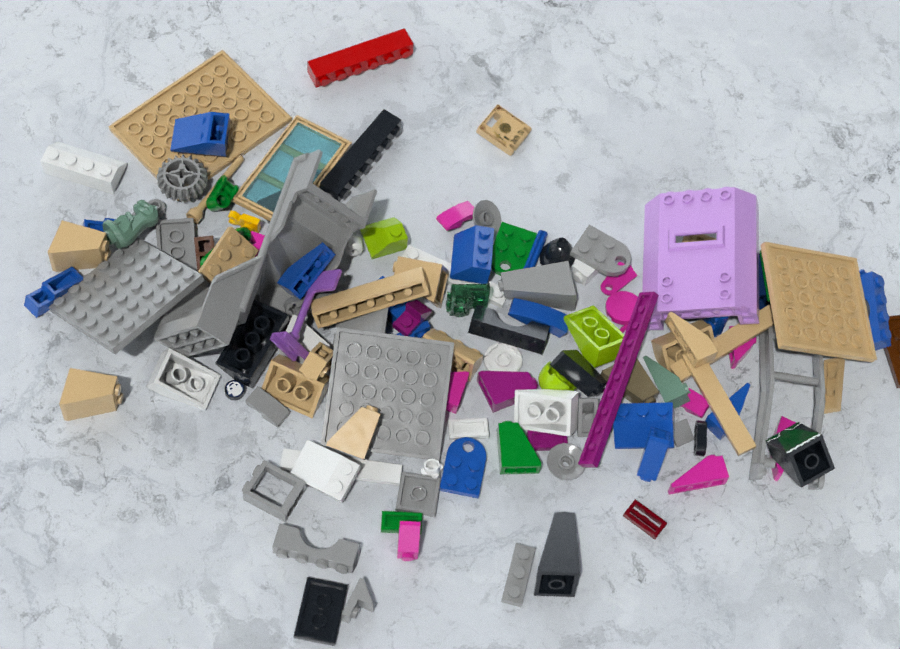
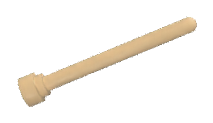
[186,156,244,224]

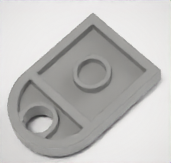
[570,224,631,276]

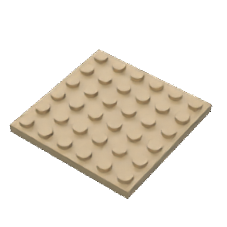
[760,242,877,362]

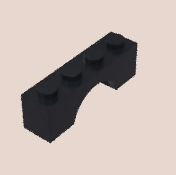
[468,305,550,354]

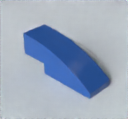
[24,267,83,318]
[508,298,568,338]

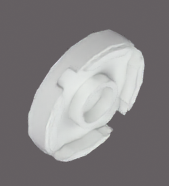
[484,342,522,372]

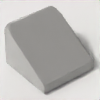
[674,419,694,447]

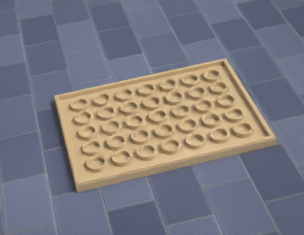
[109,50,292,201]

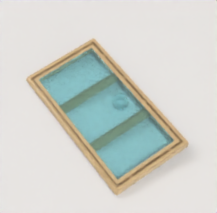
[232,115,352,221]

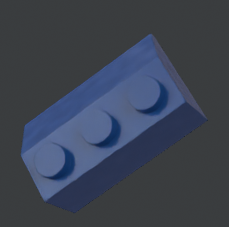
[450,225,494,285]
[613,402,675,449]

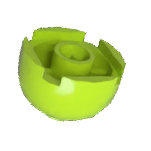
[538,361,577,391]

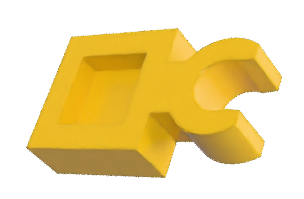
[228,210,261,233]

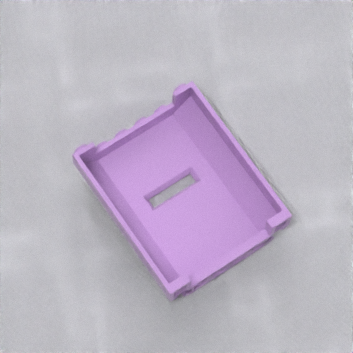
[642,187,759,331]

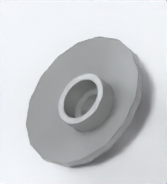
[473,200,501,235]
[547,443,585,480]

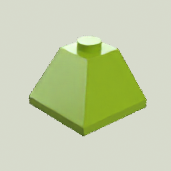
[360,217,408,259]

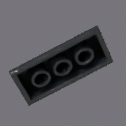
[215,299,290,388]

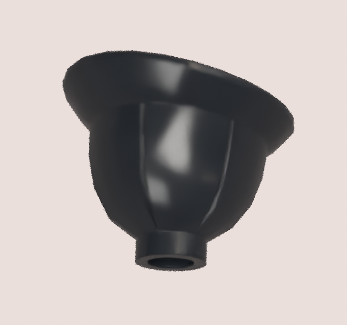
[539,237,575,267]

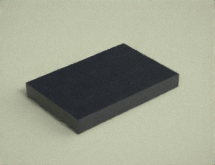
[294,577,348,646]

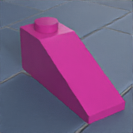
[668,455,729,495]

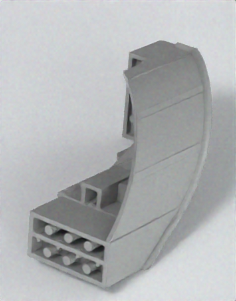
[153,150,377,357]

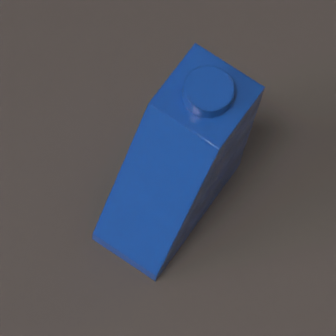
[637,427,670,482]

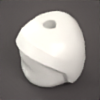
[345,235,363,256]

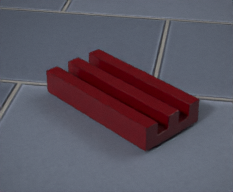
[623,499,667,540]

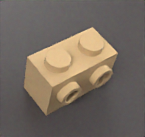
[299,342,333,381]

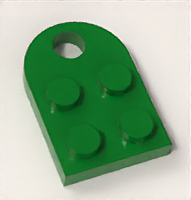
[491,222,537,276]

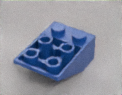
[170,112,230,156]

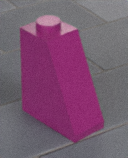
[477,371,538,413]

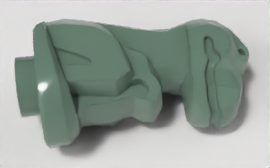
[102,200,159,249]

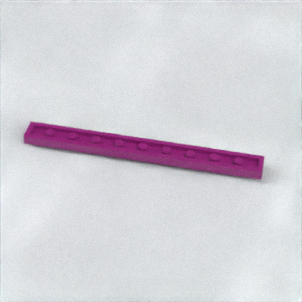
[578,291,659,468]

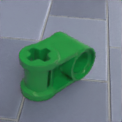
[206,175,239,212]

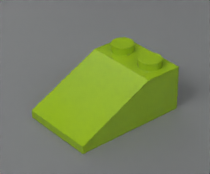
[563,305,624,368]

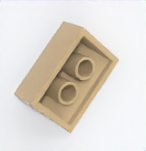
[651,320,714,372]
[422,328,483,381]
[261,354,330,418]

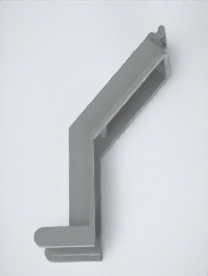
[749,326,825,490]

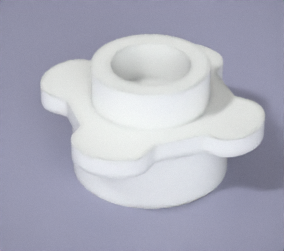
[420,459,443,479]

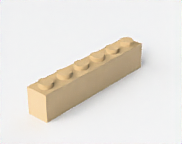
[311,267,429,329]

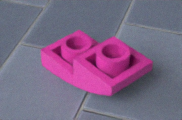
[436,201,474,231]
[680,388,709,418]

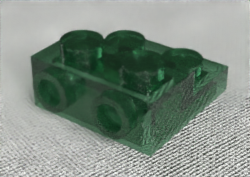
[446,284,490,317]

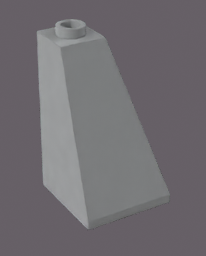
[498,261,576,311]

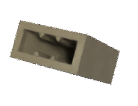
[601,358,659,403]

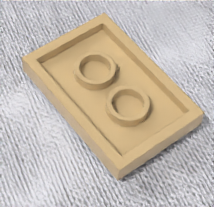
[198,227,259,284]

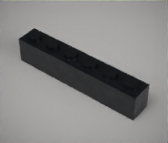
[320,109,402,202]

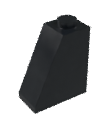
[550,350,607,397]

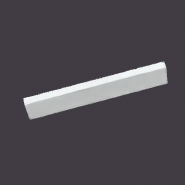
[280,448,402,486]

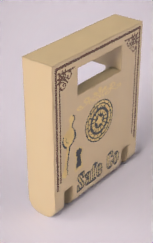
[476,104,532,156]

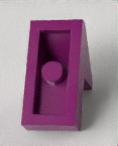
[393,300,432,337]

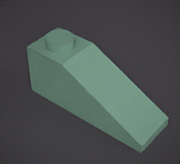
[643,356,691,409]

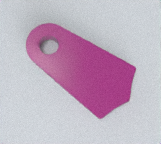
[600,262,637,295]

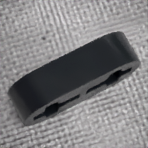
[693,420,707,457]

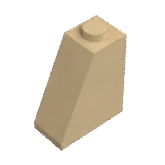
[326,405,381,459]

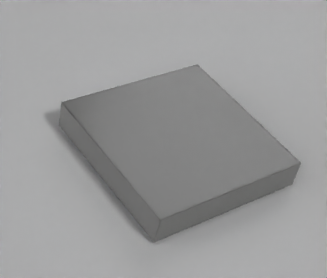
[395,472,441,517]

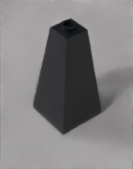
[534,512,580,597]

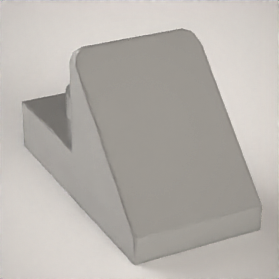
[577,398,598,437]
[341,578,374,624]

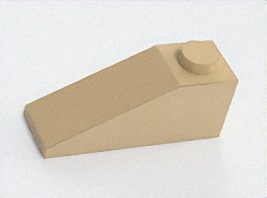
[665,312,718,369]

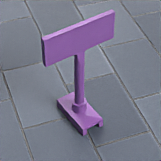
[270,269,342,361]

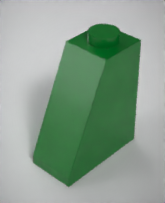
[497,421,541,475]

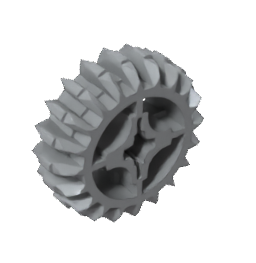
[157,154,208,203]

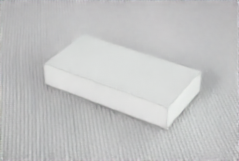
[448,418,489,441]

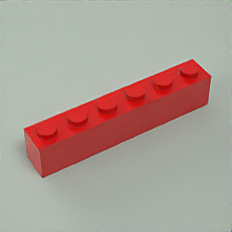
[307,28,414,88]

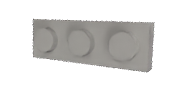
[501,543,536,607]

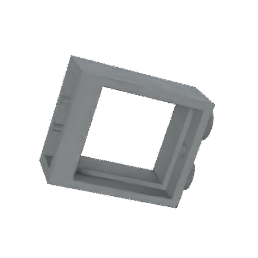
[242,460,306,523]

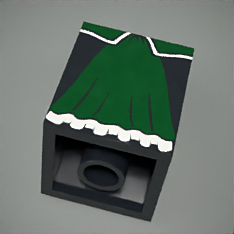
[765,422,835,488]

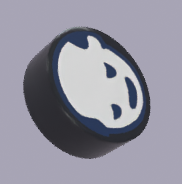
[225,380,245,401]

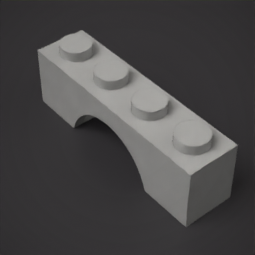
[273,523,359,574]

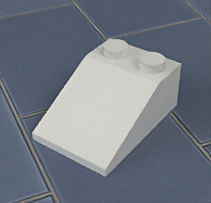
[146,348,221,410]
[514,389,579,436]
[290,440,361,503]

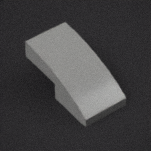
[245,386,290,427]

